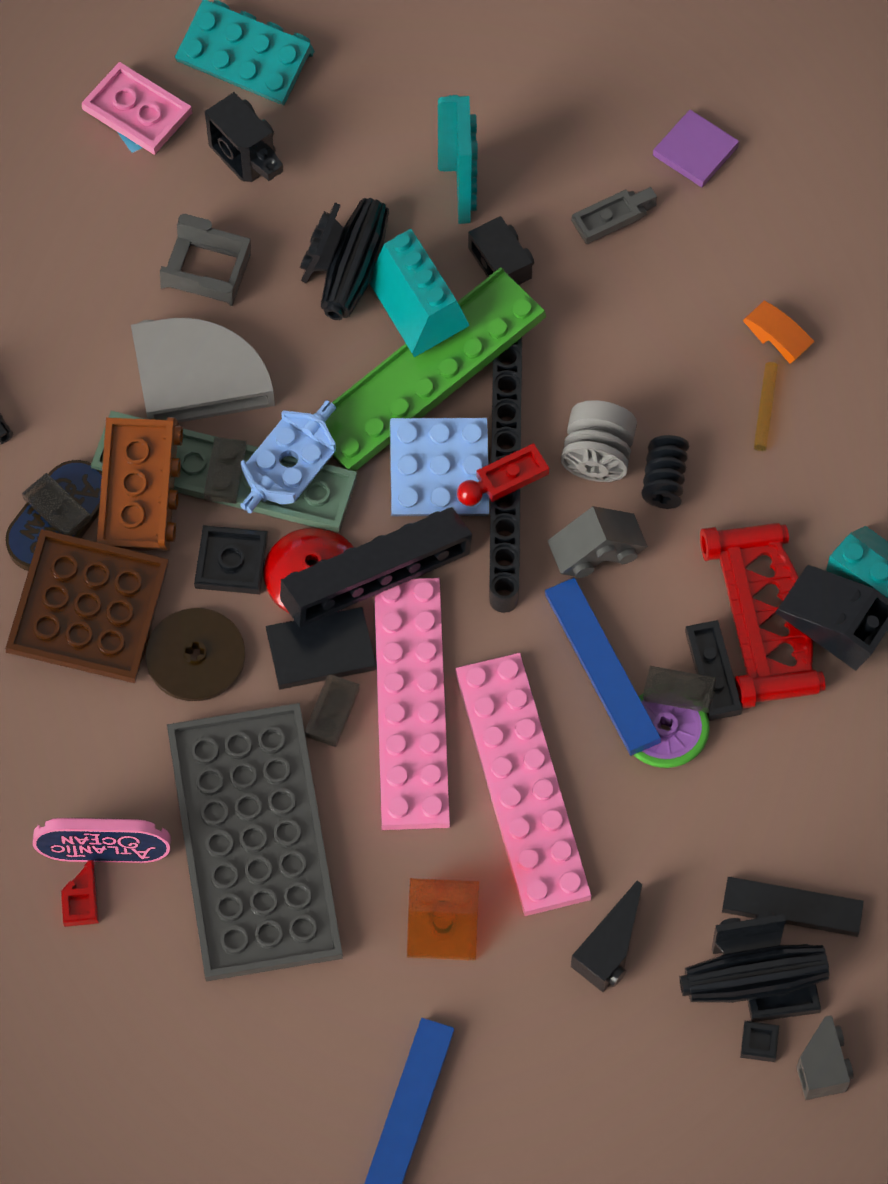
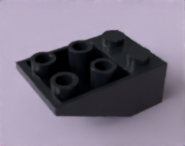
[775,565,888,671]

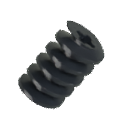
[641,435,689,509]

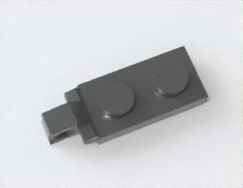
[571,187,657,245]

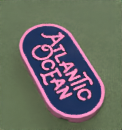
[33,818,171,863]

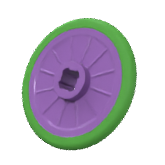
[634,688,710,768]

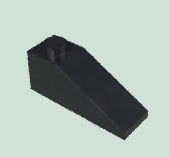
[571,880,642,992]

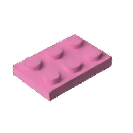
[82,62,192,155]

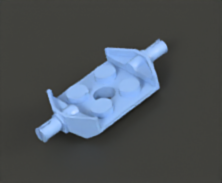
[240,400,336,514]

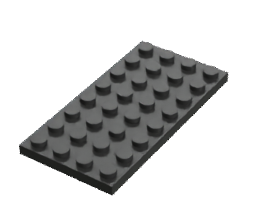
[167,703,343,982]

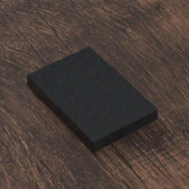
[266,607,377,690]

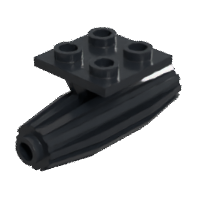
[300,198,389,320]
[679,912,830,1003]

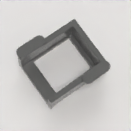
[160,214,251,306]

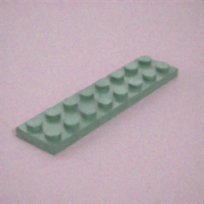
[91,411,357,533]

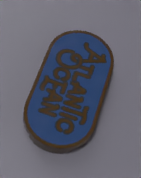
[5,460,102,571]

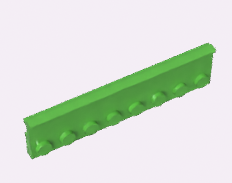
[326,267,547,471]

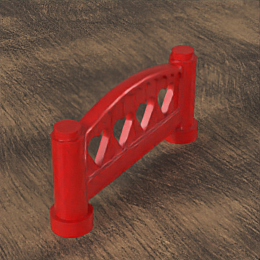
[700,523,826,709]

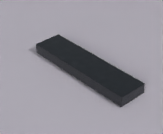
[722,877,864,937]

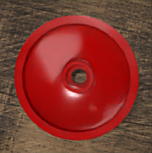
[264,527,353,614]

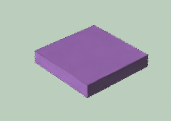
[653,110,739,188]

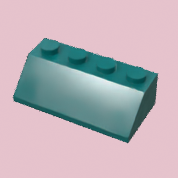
[369,229,470,357]
[826,526,888,598]

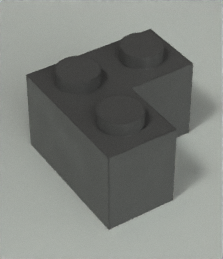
[547,506,648,578]

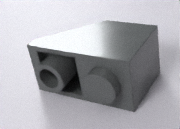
[797,1015,854,1100]

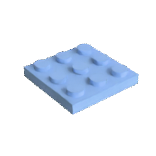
[390,418,489,516]

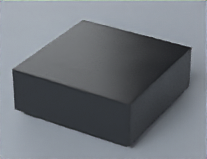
[740,1021,780,1062]

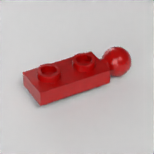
[457,443,550,506]

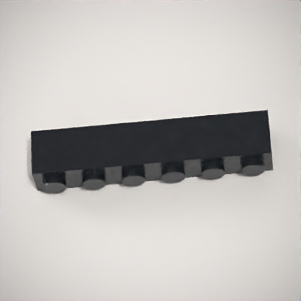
[280,507,472,628]

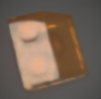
[407,878,479,961]

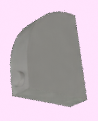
[131,318,275,423]

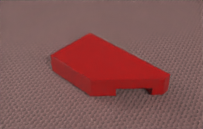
[61,860,99,927]

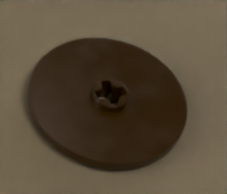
[145,608,245,701]

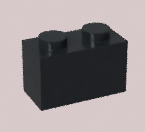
[468,216,534,285]

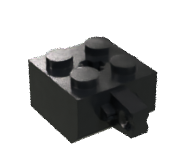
[205,92,283,182]

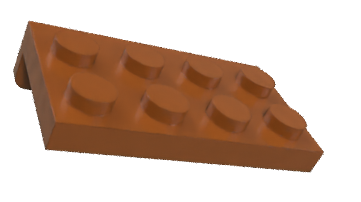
[97,417,183,551]

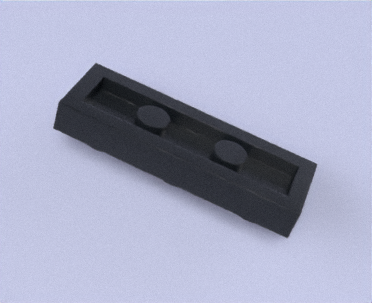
[685,620,743,721]

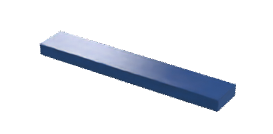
[545,577,661,756]
[364,1018,455,1184]

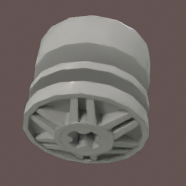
[561,400,637,482]

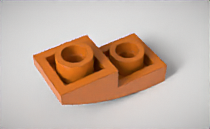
[743,300,815,364]

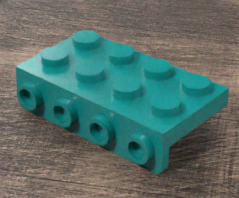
[175,0,315,106]
[438,95,478,224]

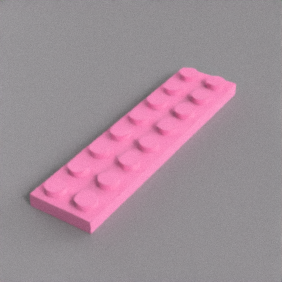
[375,578,450,830]
[456,653,591,916]

